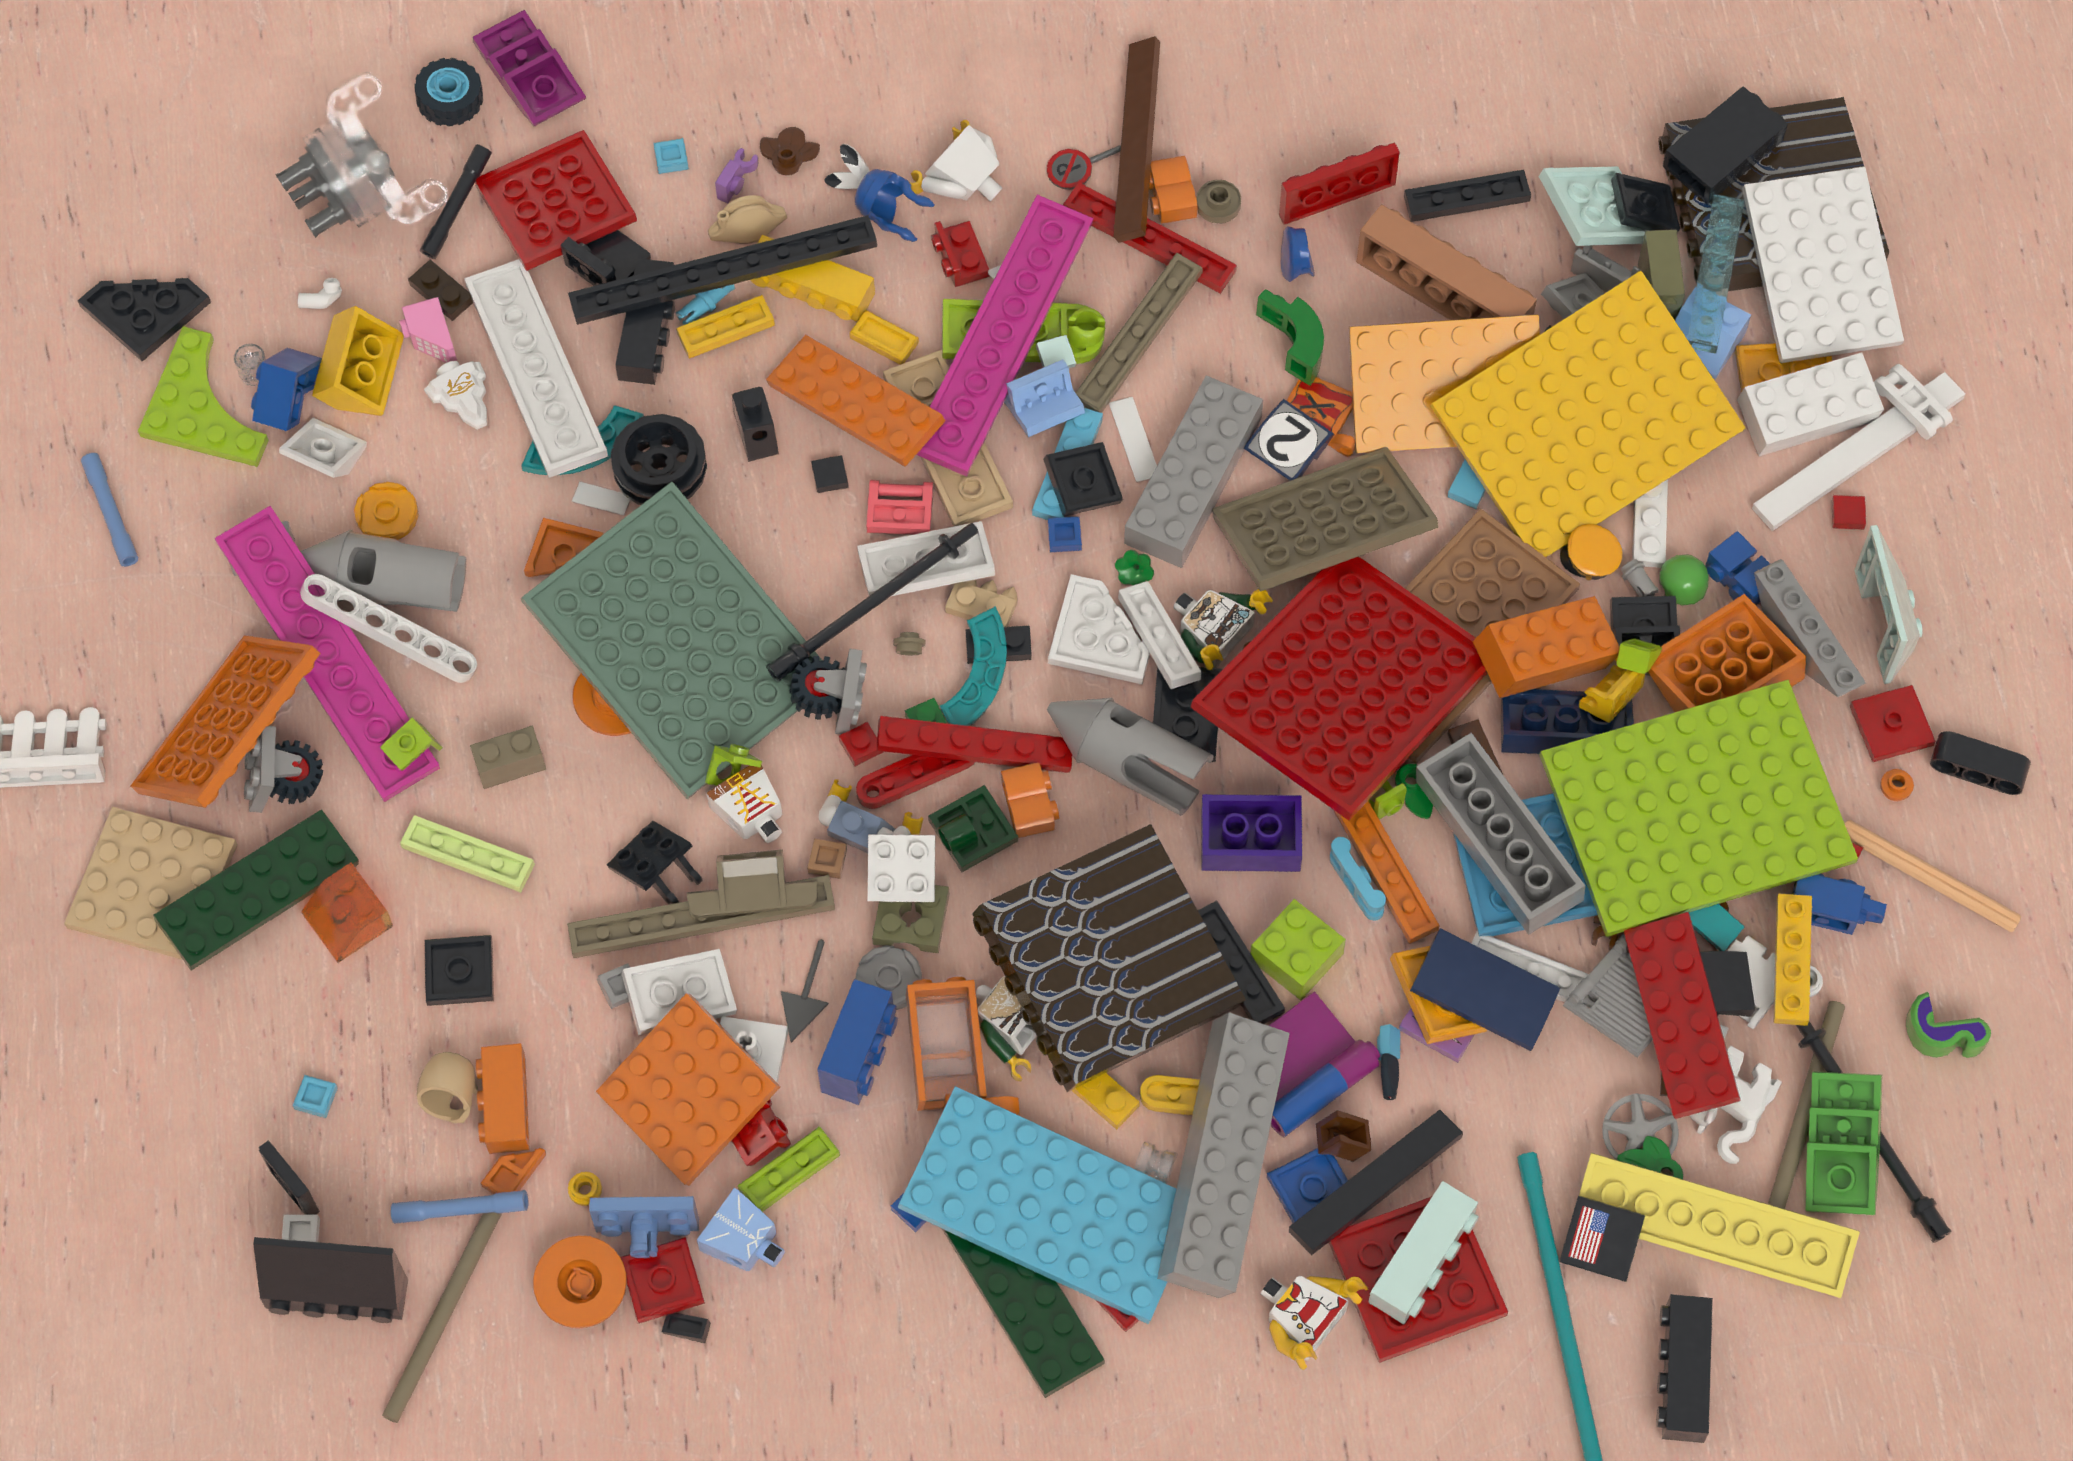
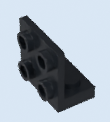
[560,230,651,286]

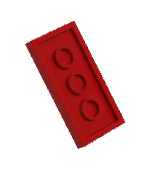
[1279,142,1400,225]

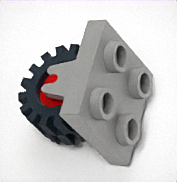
[789,649,867,734]
[244,726,323,813]

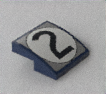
[1244,399,1335,481]

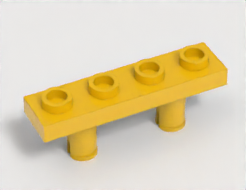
[1773,893,1812,1026]

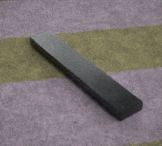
[1289,1110,1463,1256]

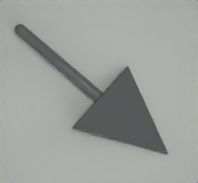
[781,939,829,1043]

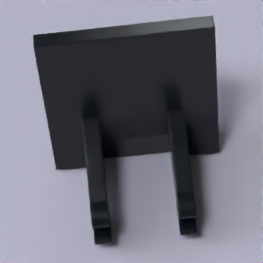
[607,821,703,904]

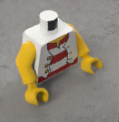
[1261,1276,1368,1370]

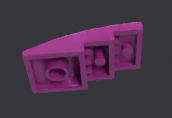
[472,10,586,127]

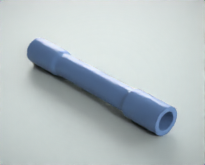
[81,453,139,567]
[391,1190,529,1224]

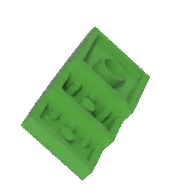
[1806,1071,1882,1215]

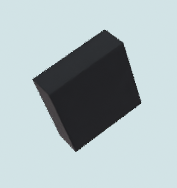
[811,455,849,493]

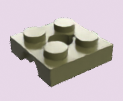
[872,885,950,953]

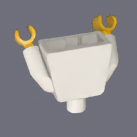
[910,120,1002,202]

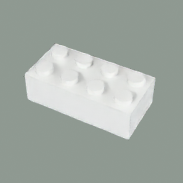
[1737,352,1884,456]

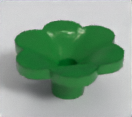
[1115,550,1154,586]

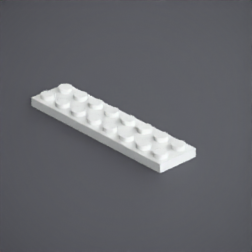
[464,259,608,478]

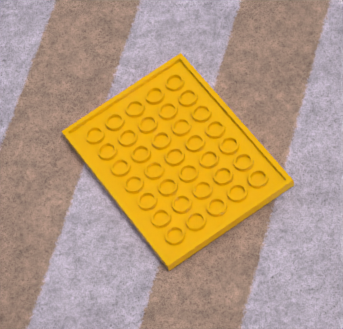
[1430,271,1746,557]

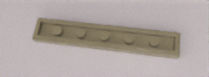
[1076,253,1203,413]

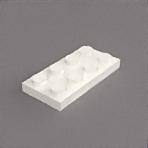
[857,521,995,596]

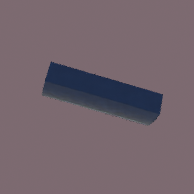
[1501,689,1634,754]
[1410,928,1561,1051]

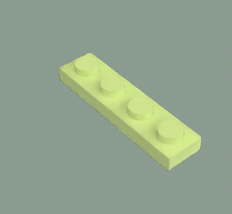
[400,815,535,893]

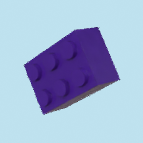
[1201,794,1302,872]

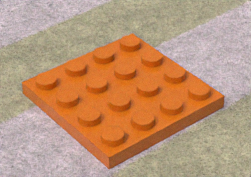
[596,993,781,1186]

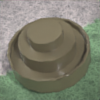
[1197,180,1241,224]

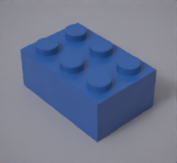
[817,979,898,1105]

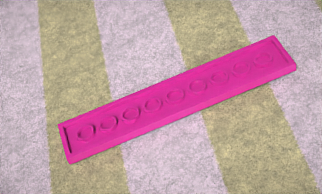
[916,194,1093,477]
[215,506,440,802]

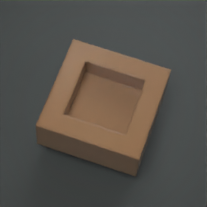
[807,838,847,879]

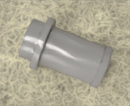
[1621,559,1659,597]

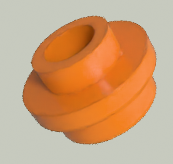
[1880,769,1914,801]

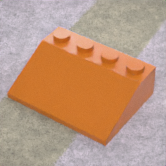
[1648,594,1806,712]

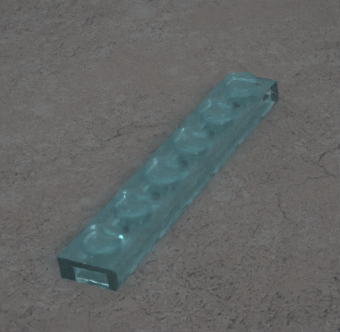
[1687,194,1745,353]

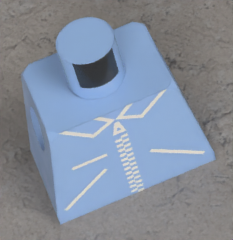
[697,1188,785,1271]

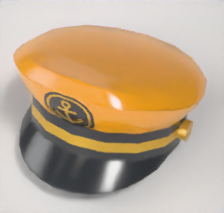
[1560,524,1622,580]

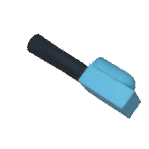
[1377,1024,1400,1100]

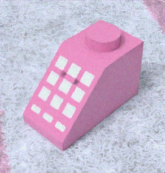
[399,297,457,363]

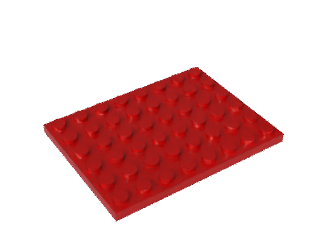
[1190,556,1487,821]

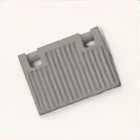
[1563,933,1653,1058]

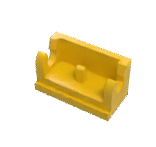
[1579,657,1646,723]

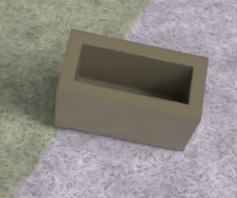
[470,725,546,789]

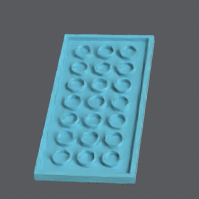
[898,1086,1176,1324]

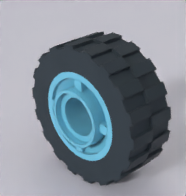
[414,58,483,126]

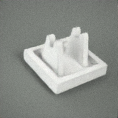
[868,834,935,902]

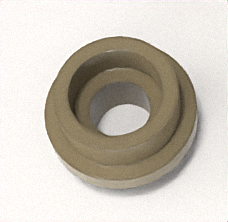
[893,632,926,656]

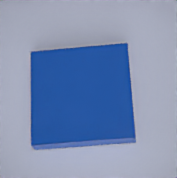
[1267,1148,1348,1223]

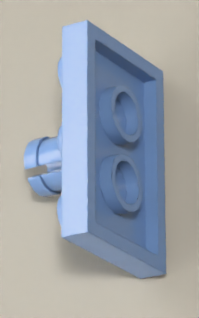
[589,1196,699,1258]

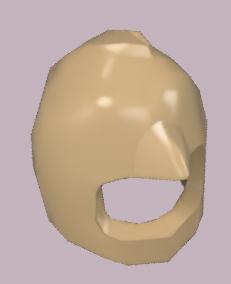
[417,1052,479,1123]

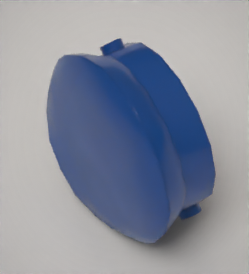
[1281,226,1315,282]

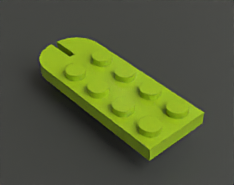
[942,299,1106,364]

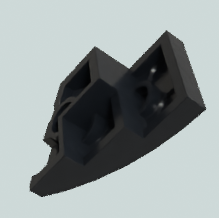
[1700,951,1755,1017]

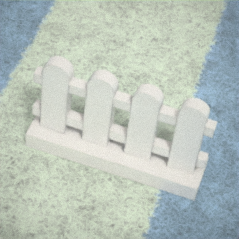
[0,707,107,788]

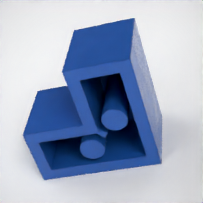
[251,347,322,431]

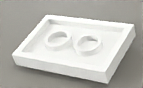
[622,949,737,1035]

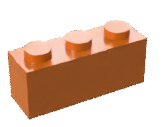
[476,1043,530,1154]

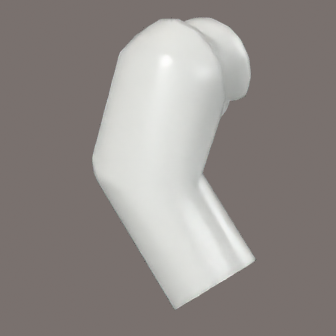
[298,278,342,309]

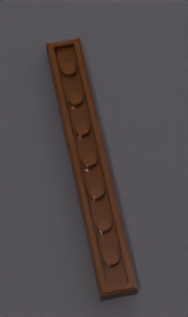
[1113,36,1160,243]

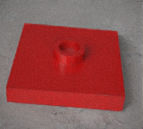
[1850,685,1936,762]
[620,1237,705,1324]

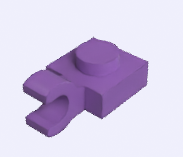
[715,148,759,204]

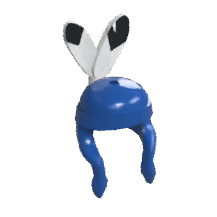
[825,144,935,242]

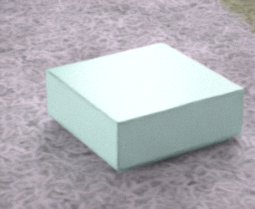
[1036,335,1076,368]

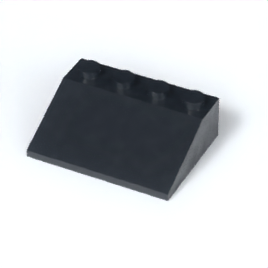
[253,1237,408,1323]

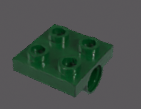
[928,785,1018,872]

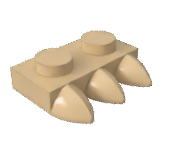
[945,579,1018,627]

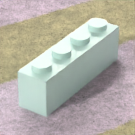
[1368,1181,1479,1324]

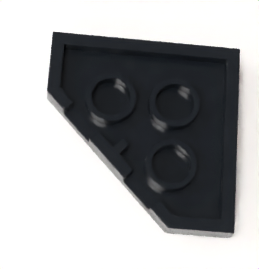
[77,278,211,361]

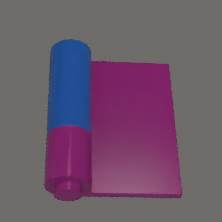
[1269,991,1380,1138]

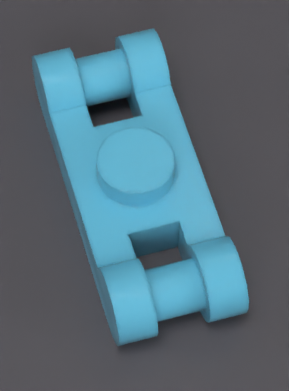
[1330,837,1386,921]

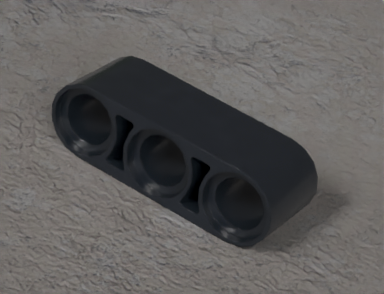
[1930,731,2031,795]

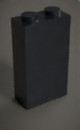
[1663,86,1788,205]

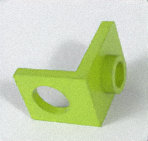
[380,717,443,771]
[705,744,762,786]
[1368,780,1407,819]

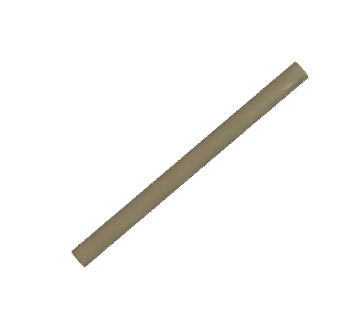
[1768,1001,1845,1209]
[382,1212,502,1423]

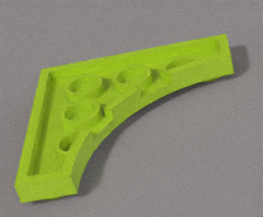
[138,326,269,467]

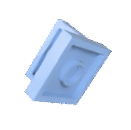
[1004,359,1085,437]

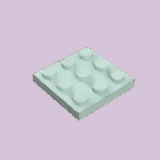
[1538,166,1648,246]

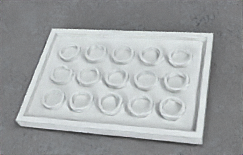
[1742,167,1904,363]

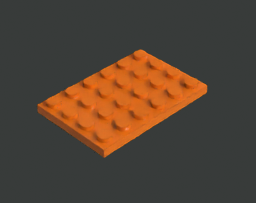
[130,635,321,808]

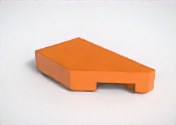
[481,1148,546,1194]

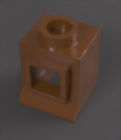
[1316,1110,1372,1162]

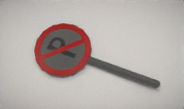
[1047,145,1121,190]

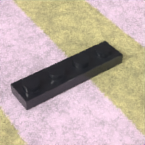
[1404,169,1531,222]
[1198,900,1285,1024]

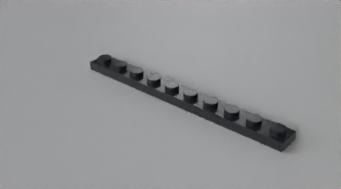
[568,215,877,325]

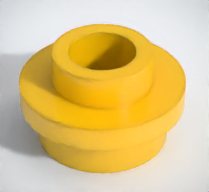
[568,1172,602,1206]

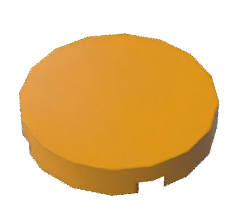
[354,482,419,541]

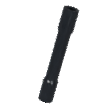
[420,144,492,259]

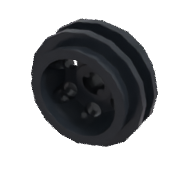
[611,414,707,505]

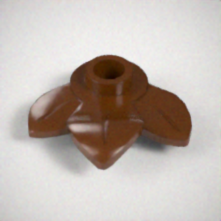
[760,127,820,175]

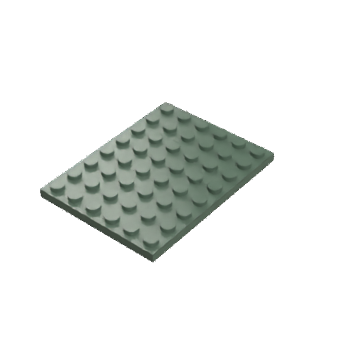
[521,482,823,799]

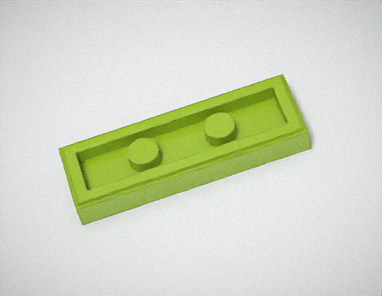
[738,1126,840,1212]

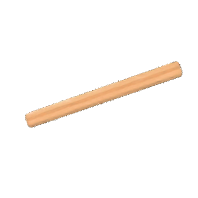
[1845,820,2021,932]

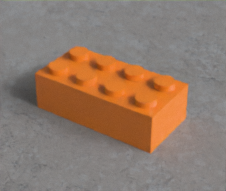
[1473,596,1620,698]

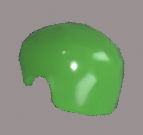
[1659,554,1709,605]

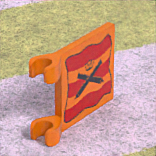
[1286,377,1355,457]

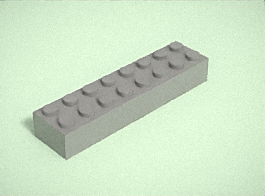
[1157,1012,1290,1298]

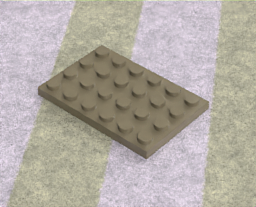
[1212,447,1438,592]

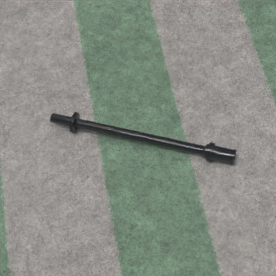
[766,522,979,682]
[1796,1021,1952,1243]

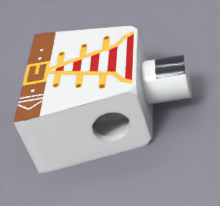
[706,765,783,843]

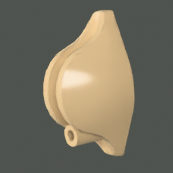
[708,195,787,243]

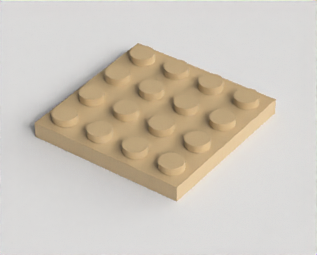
[64,807,237,960]

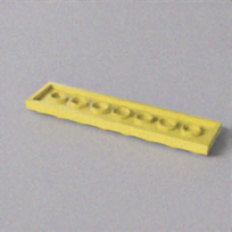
[1579,1153,1860,1298]

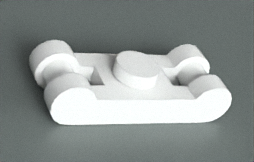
[1874,364,1953,440]

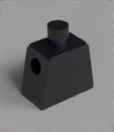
[732,387,779,462]

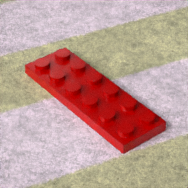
[1624,912,1741,1119]

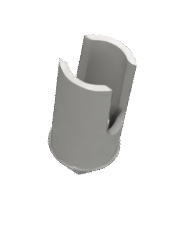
[300,530,466,612]
[1047,698,1213,816]

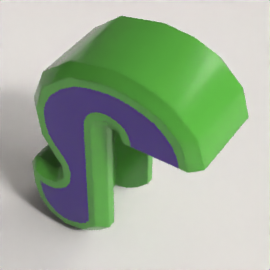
[1906,992,1991,1058]

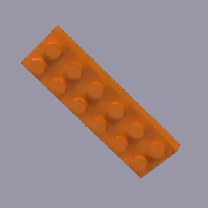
[766,334,945,467]

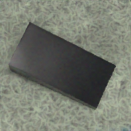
[662,1313,711,1343]

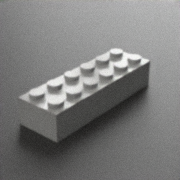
[1124,375,1263,568]
[1416,733,1585,935]

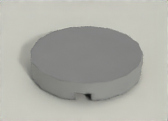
[855,945,922,1010]

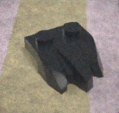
[1610,596,1680,676]

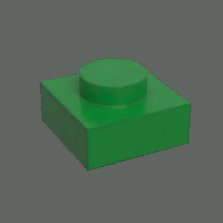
[905,698,948,724]

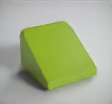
[1617,639,1662,674]

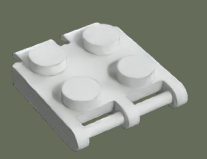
[1727,935,1775,1029]

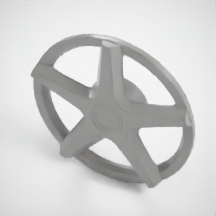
[1602,1093,1679,1160]

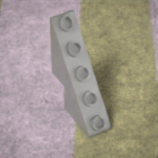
[1754,559,1866,697]

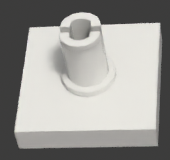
[720,1016,788,1083]

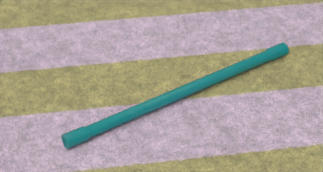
[1517,1152,1603,1461]

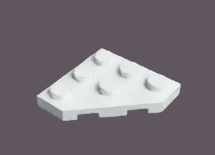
[1048,574,1150,684]

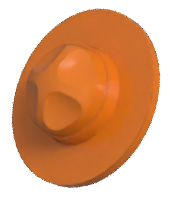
[573,673,631,736]
[533,1236,627,1328]

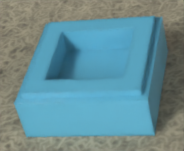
[653,138,689,174]
[293,1075,338,1118]

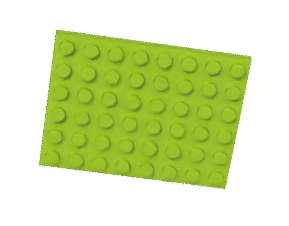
[1539,680,1858,937]

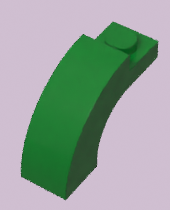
[1256,289,1324,386]

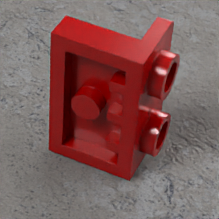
[931,221,990,287]
[732,1099,791,1166]

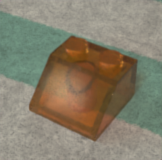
[301,862,393,963]

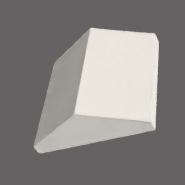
[279,418,367,478]

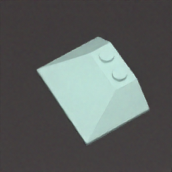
[1854,525,1923,684]

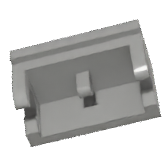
[1571,245,1641,292]

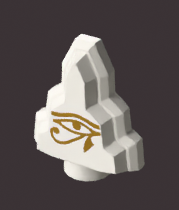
[424,361,487,430]

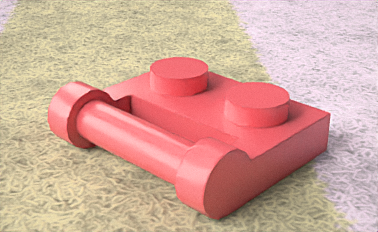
[866,480,933,534]

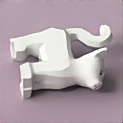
[1690,1045,1782,1164]

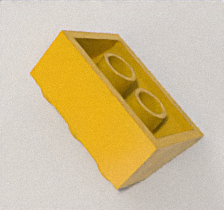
[312,306,404,416]

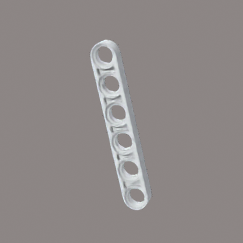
[300,574,477,683]

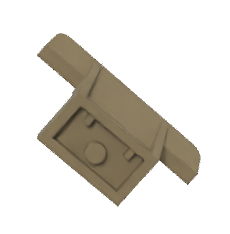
[687,849,817,918]

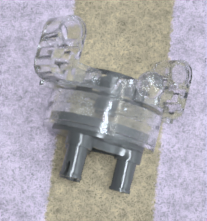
[275,72,448,238]

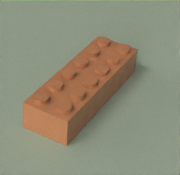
[1356,204,1537,320]

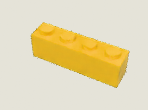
[750,235,875,322]

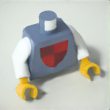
[819,779,924,853]

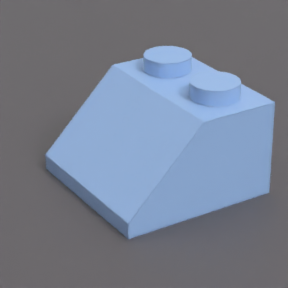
[1675,286,1751,379]

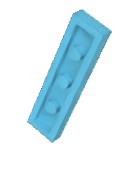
[1032,408,1103,520]

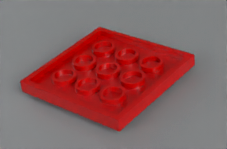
[475,130,637,271]
[1329,1196,1508,1363]

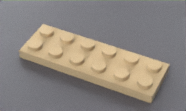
[883,350,1013,527]

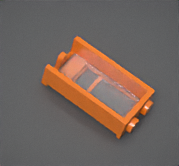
[905,977,987,1111]

